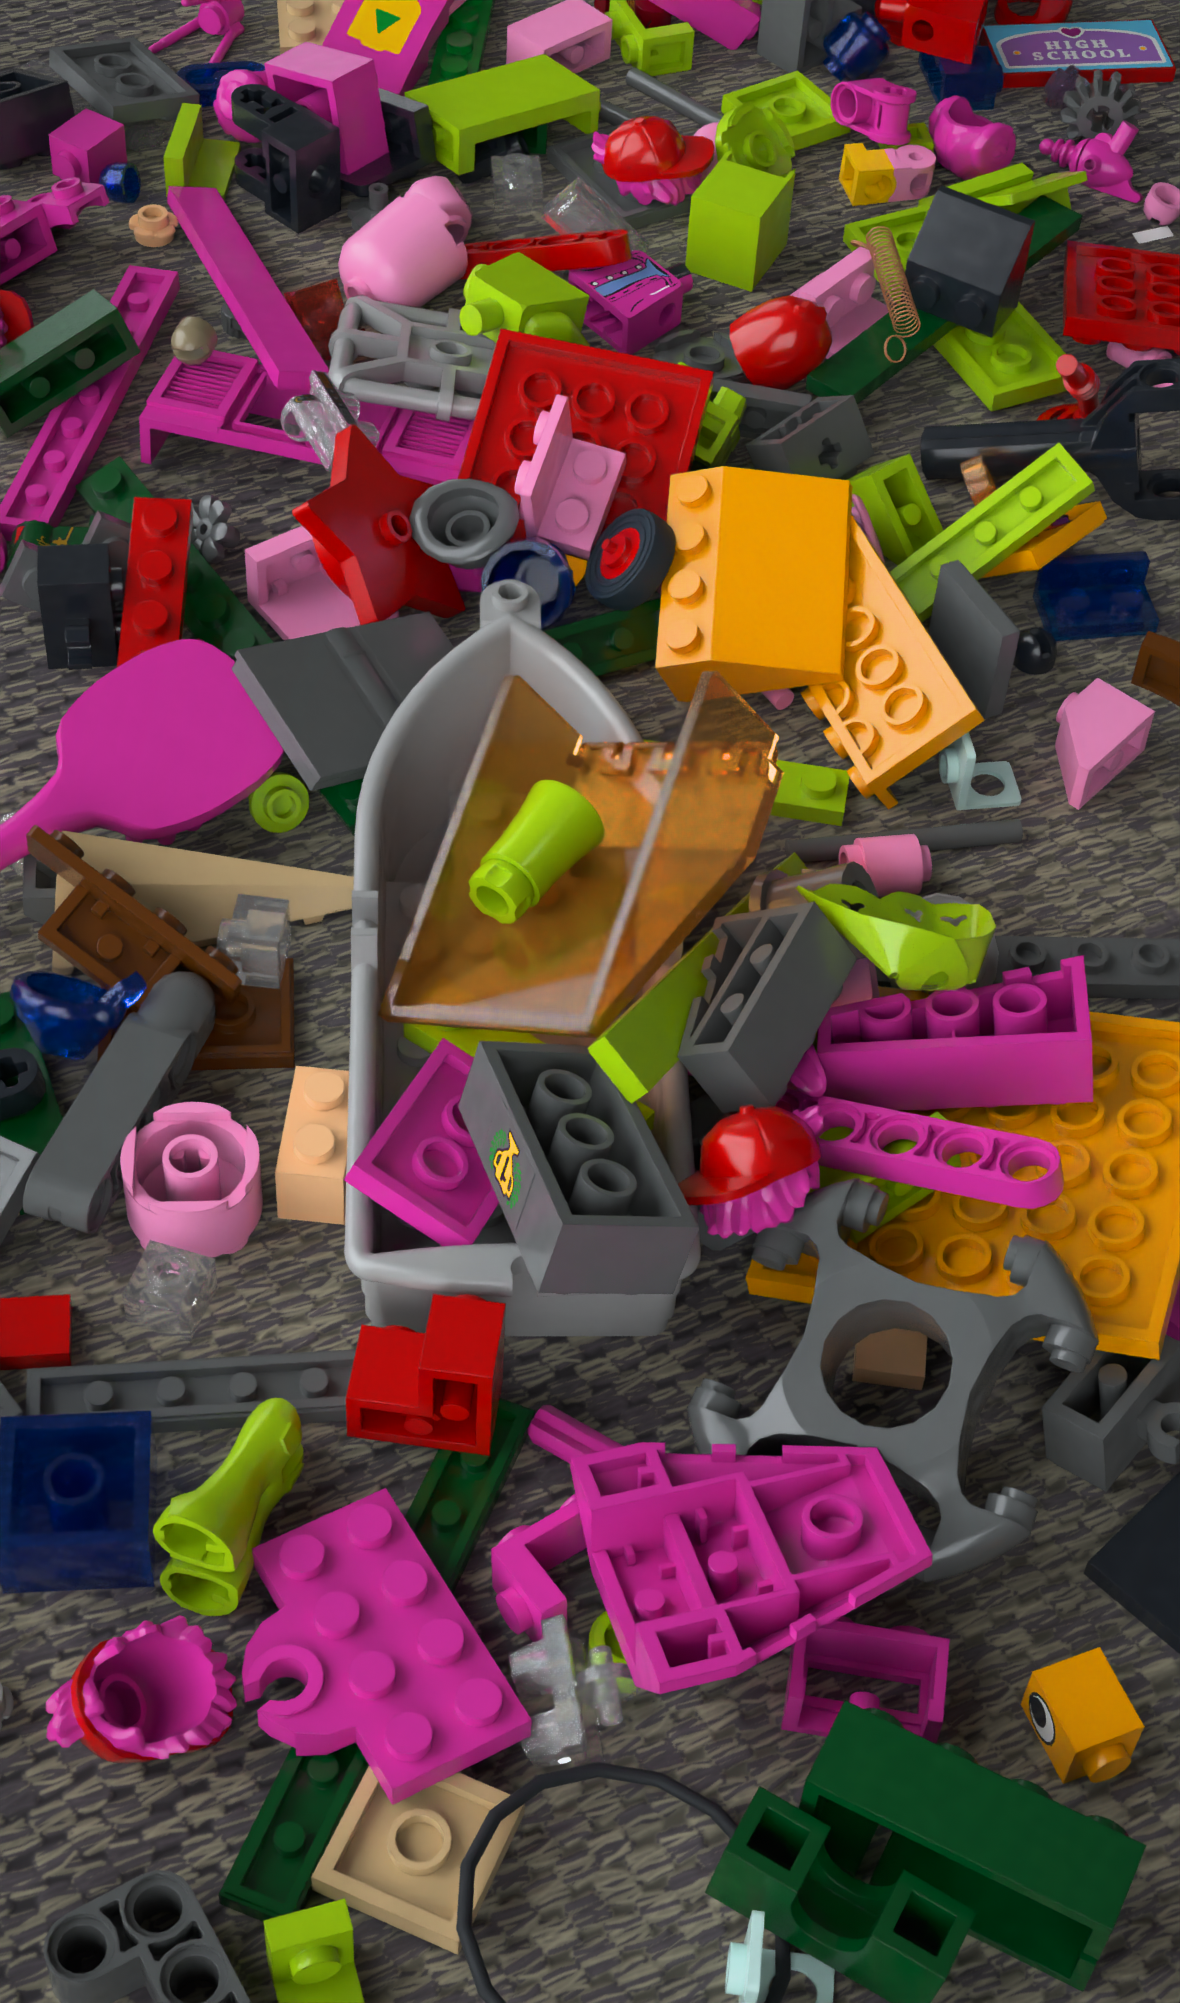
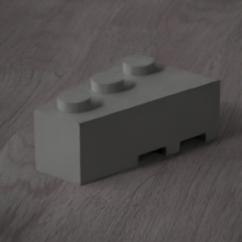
[677,902,857,1113]

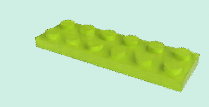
[843,204,1067,412]

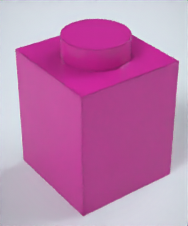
[48,108,127,184]

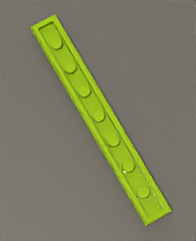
[587,852,808,1104]

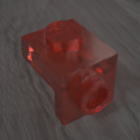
[284,278,365,360]

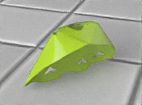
[795,884,996,991]

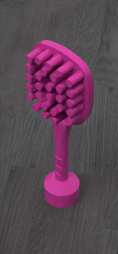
[0,639,284,871]

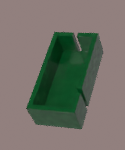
[799,1700,1147,1992]

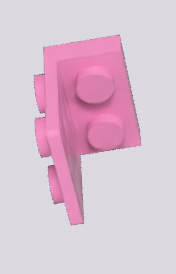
[515,394,627,560]

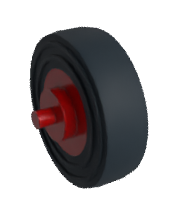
[585,508,676,611]

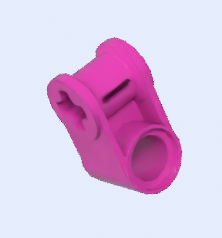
[831,78,917,145]

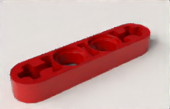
[460,229,632,279]

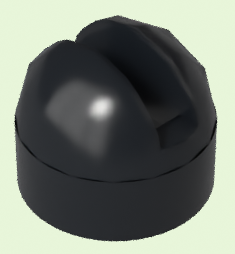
[1013,627,1057,675]

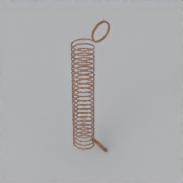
[850,226,921,363]

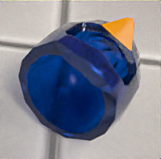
[481,537,588,631]

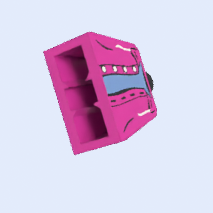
[568,250,693,355]

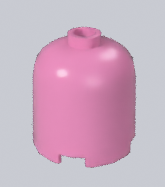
[338,192,468,308]

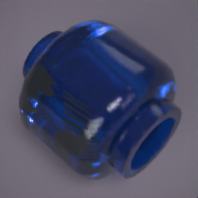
[823,11,891,82]

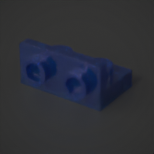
[1033,551,1160,641]

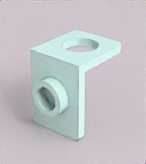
[939,732,1022,810]
[725,1910,835,2003]

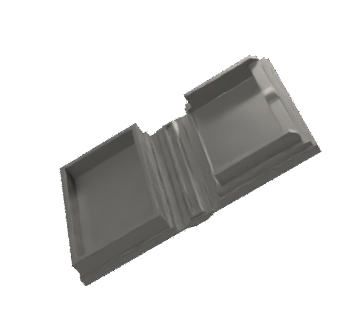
[232,611,454,791]

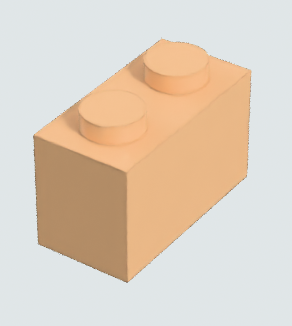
[275,1066,349,1225]

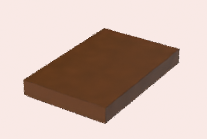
[97,958,295,1070]

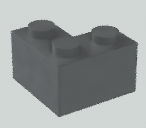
[757,0,862,73]

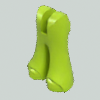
[153,1398,304,1616]

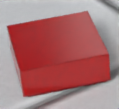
[0,1294,72,1370]

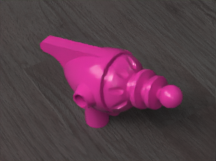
[1039,120,1143,203]

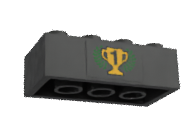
[458,1041,699,1295]

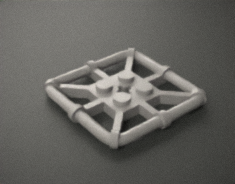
[328,295,496,422]

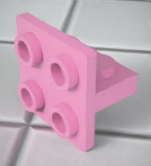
[790,246,891,359]

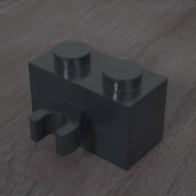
[37,543,124,670]

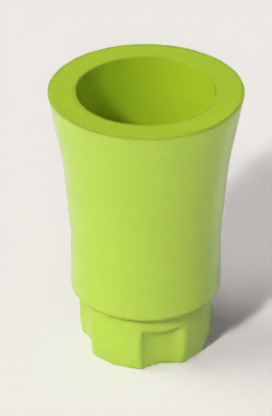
[468,780,605,924]

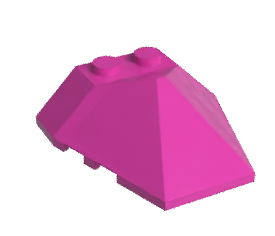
[570,1442,933,1694]

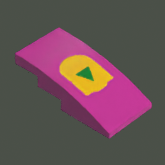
[322,0,454,97]

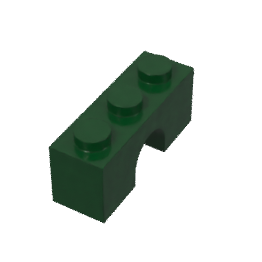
[705,1786,977,2003]

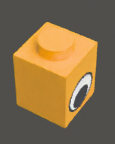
[1021,1647,1145,1784]

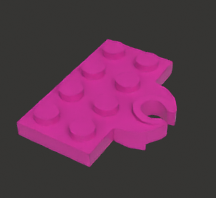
[242,1488,532,1805]

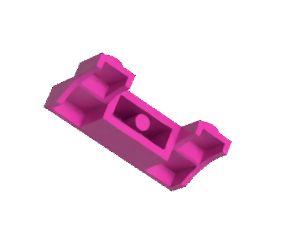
[0,177,110,285]

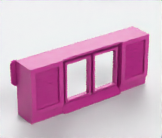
[139,350,474,485]

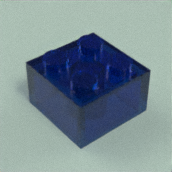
[0,1411,157,1594]

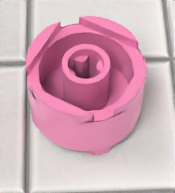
[120,1102,263,1261]

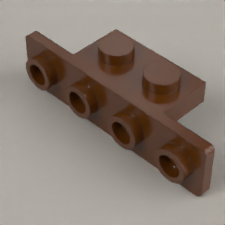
[26,825,242,1013]

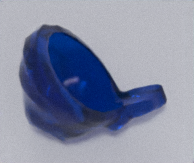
[10,971,147,1060]

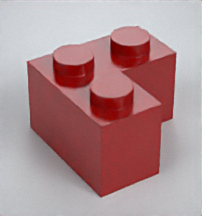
[346,1294,506,1456]

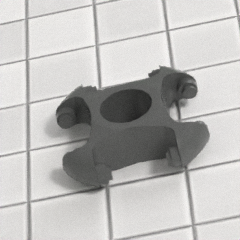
[687,1178,1099,1583]

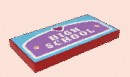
[979,19,1176,88]

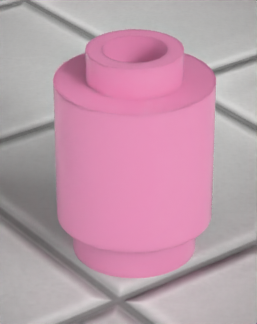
[839,834,932,897]

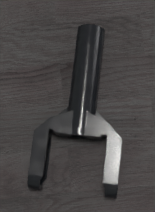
[920,358,1180,521]

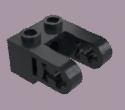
[231,84,341,234]

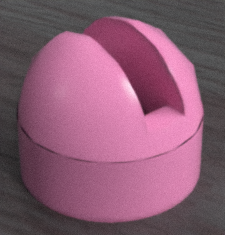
[1144,182,1180,226]

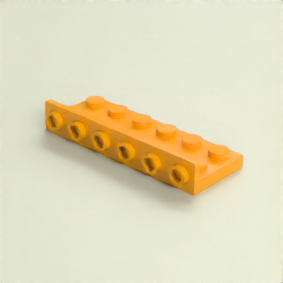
[800,513,985,810]

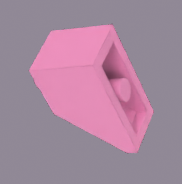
[1055,677,1155,810]

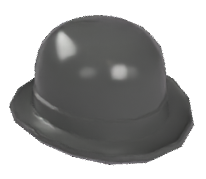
[409,479,520,570]

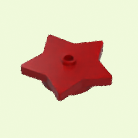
[292,424,465,625]

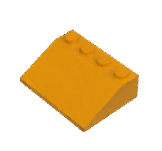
[655,466,853,702]

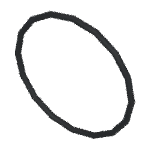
[456,1762,791,2003]

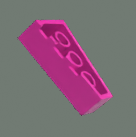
[817,955,1093,1111]

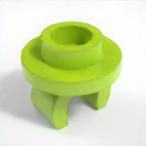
[248,772,309,833]

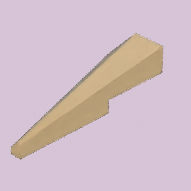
[52,830,354,976]

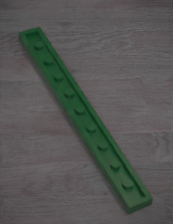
[75,456,364,836]

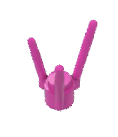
[148,0,245,80]

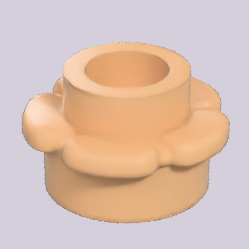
[129,204,178,247]

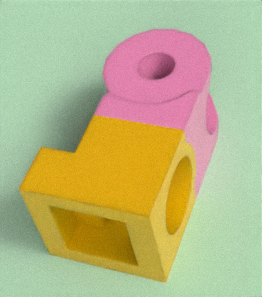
[839,143,936,206]

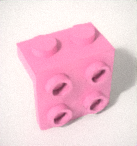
[245,526,399,640]

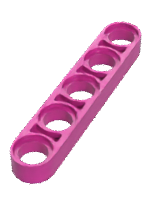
[775,1089,1064,1209]

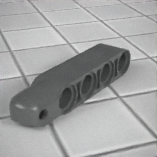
[23,971,216,1235]

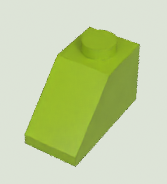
[847,453,944,565]

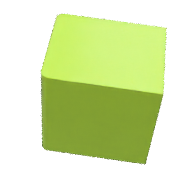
[685,151,795,292]

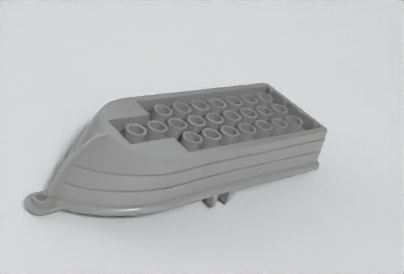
[344,579,701,1336]

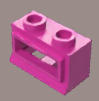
[781,1616,950,1744]

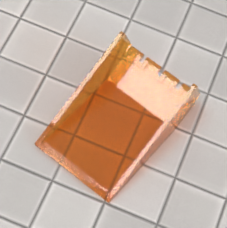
[378,671,784,1039]

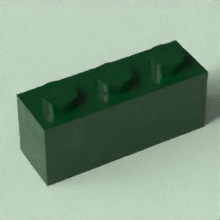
[0,289,141,438]

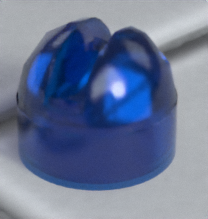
[99,162,141,203]

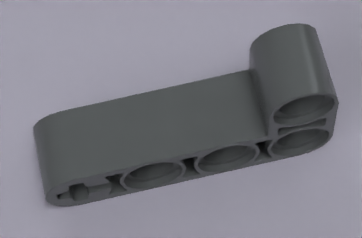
[43,1870,251,2003]

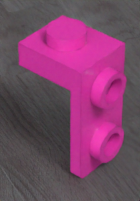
[491,1494,587,1654]

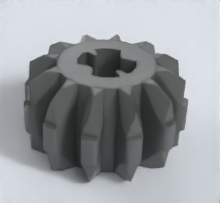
[1060,69,1141,141]

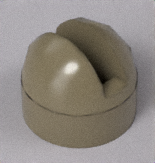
[171,316,218,366]

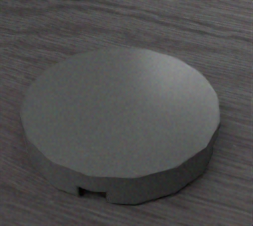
[653,329,751,384]

